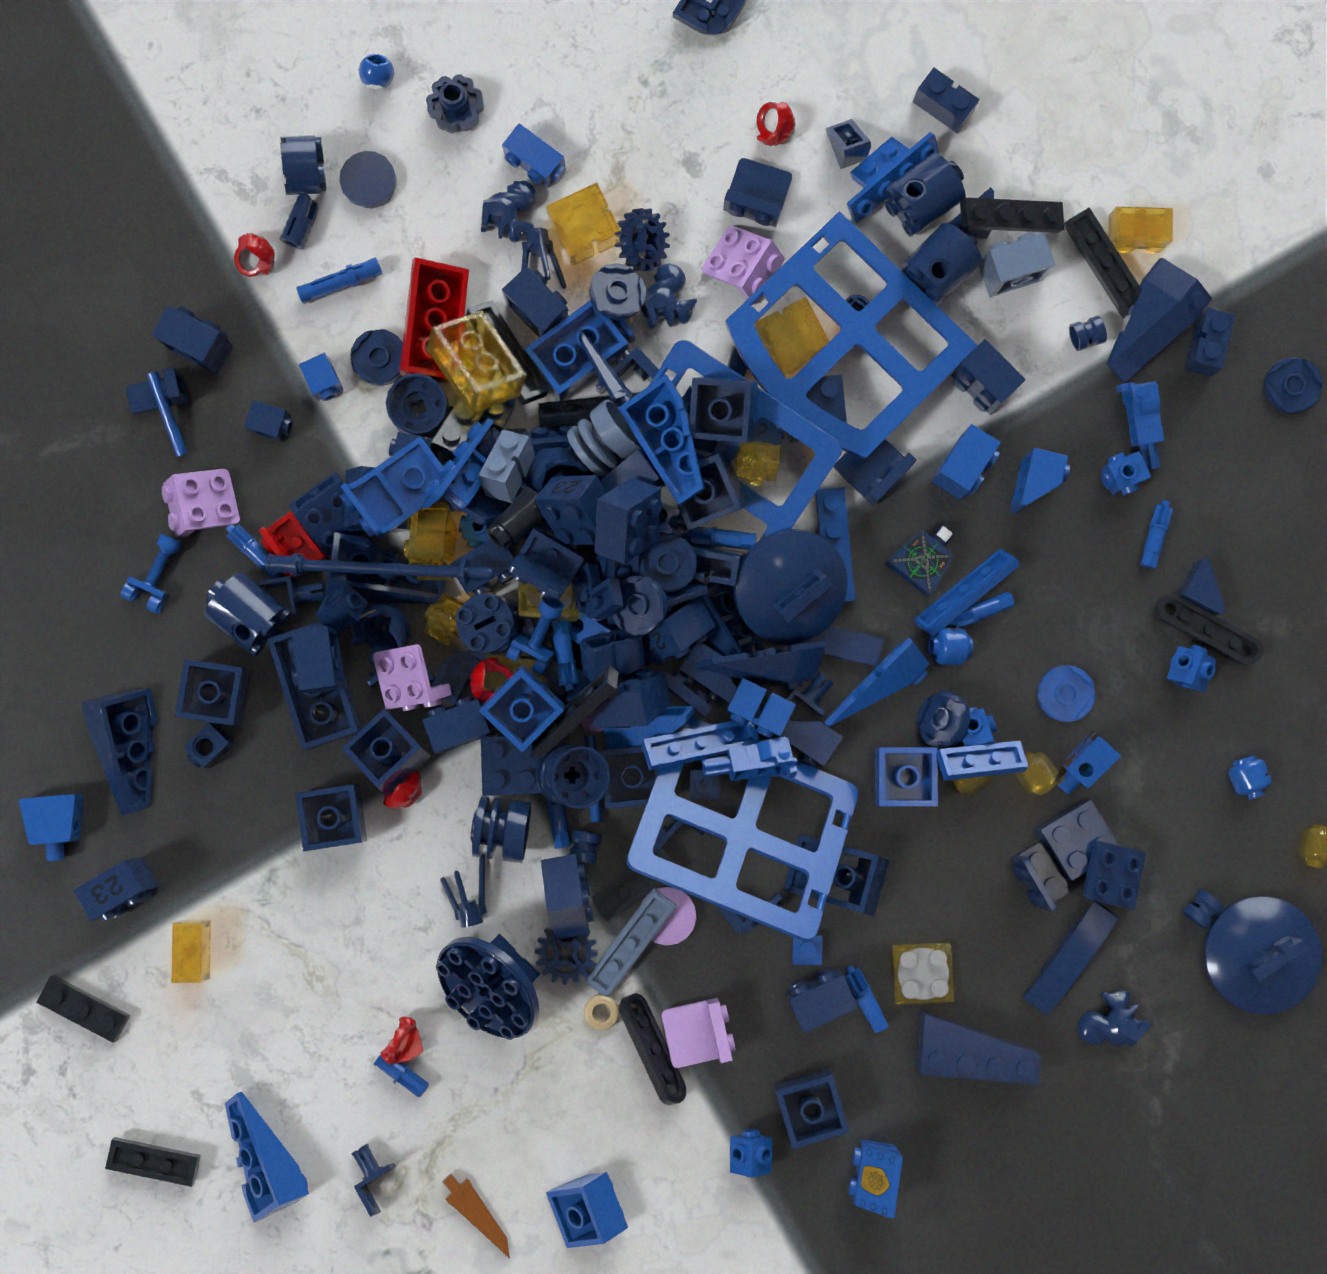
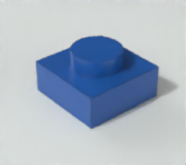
[792,935,822,965]

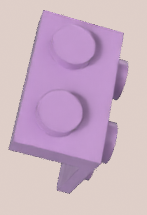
[702,226,785,305]
[162,469,240,538]
[373,644,452,711]
[661,998,736,1068]

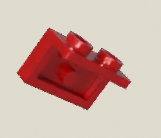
[259,511,327,578]

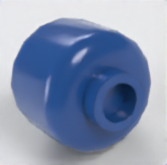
[928,628,973,665]
[1228,755,1272,800]

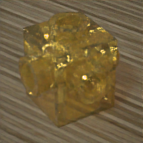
[735,441,781,486]
[423,593,464,646]

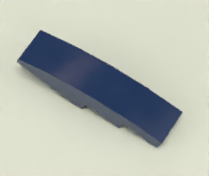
[1024,901,1118,1015]

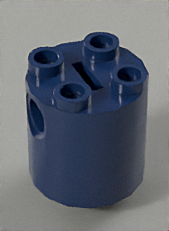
[884,153,966,237]
[901,223,983,304]
[204,573,291,657]
[456,594,525,654]

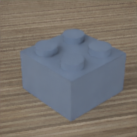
[979,232,1056,298]

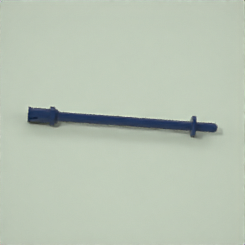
[266,553,495,585]

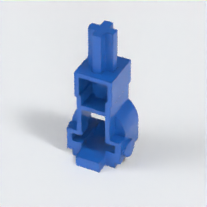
[1116,381,1164,470]
[702,737,798,781]

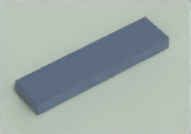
[584,888,677,997]

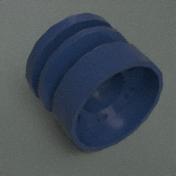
[386,373,450,438]
[535,743,610,809]
[470,796,531,863]

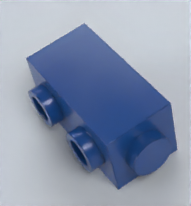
[502,123,566,188]

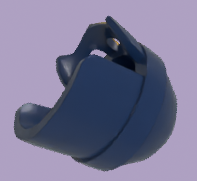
[352,604,411,666]

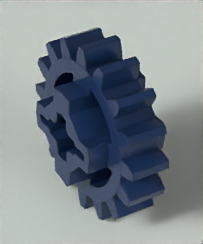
[615,208,670,271]
[534,927,598,985]

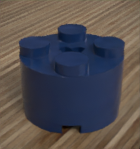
[280,135,327,195]
[527,447,590,494]

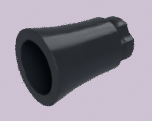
[486,487,546,551]

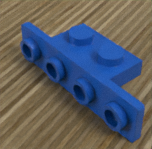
[847,132,940,223]
[422,418,494,509]

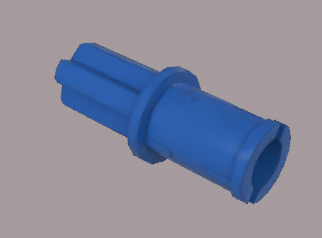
[373,1054,429,1097]

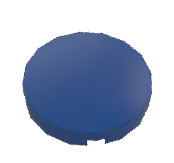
[1037,665,1095,722]

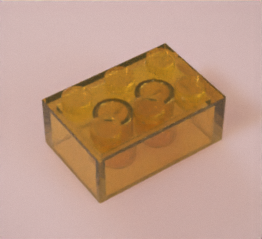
[427,310,526,414]

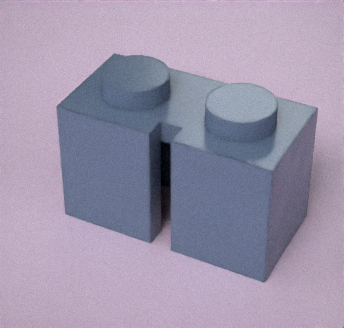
[478,430,535,503]

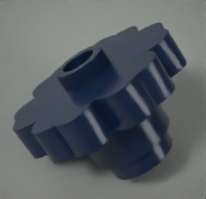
[426,74,484,133]

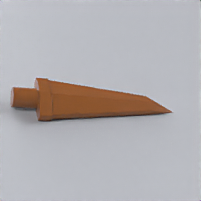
[442,1174,510,1259]

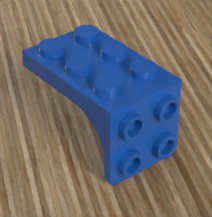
[340,436,444,540]

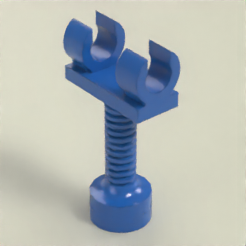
[120,533,183,614]
[506,596,564,676]

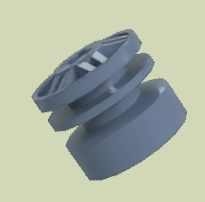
[567,400,642,478]

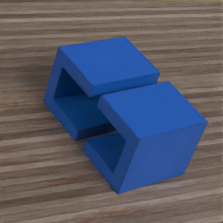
[726,678,796,739]

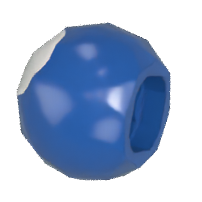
[358,54,395,90]

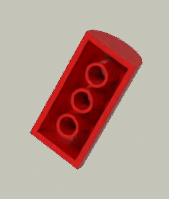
[399,257,469,383]

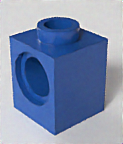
[299,352,343,401]

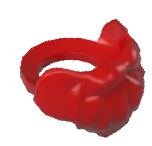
[756,102,796,146]
[234,233,275,277]
[470,657,512,703]
[382,770,422,809]
[380,1016,423,1064]

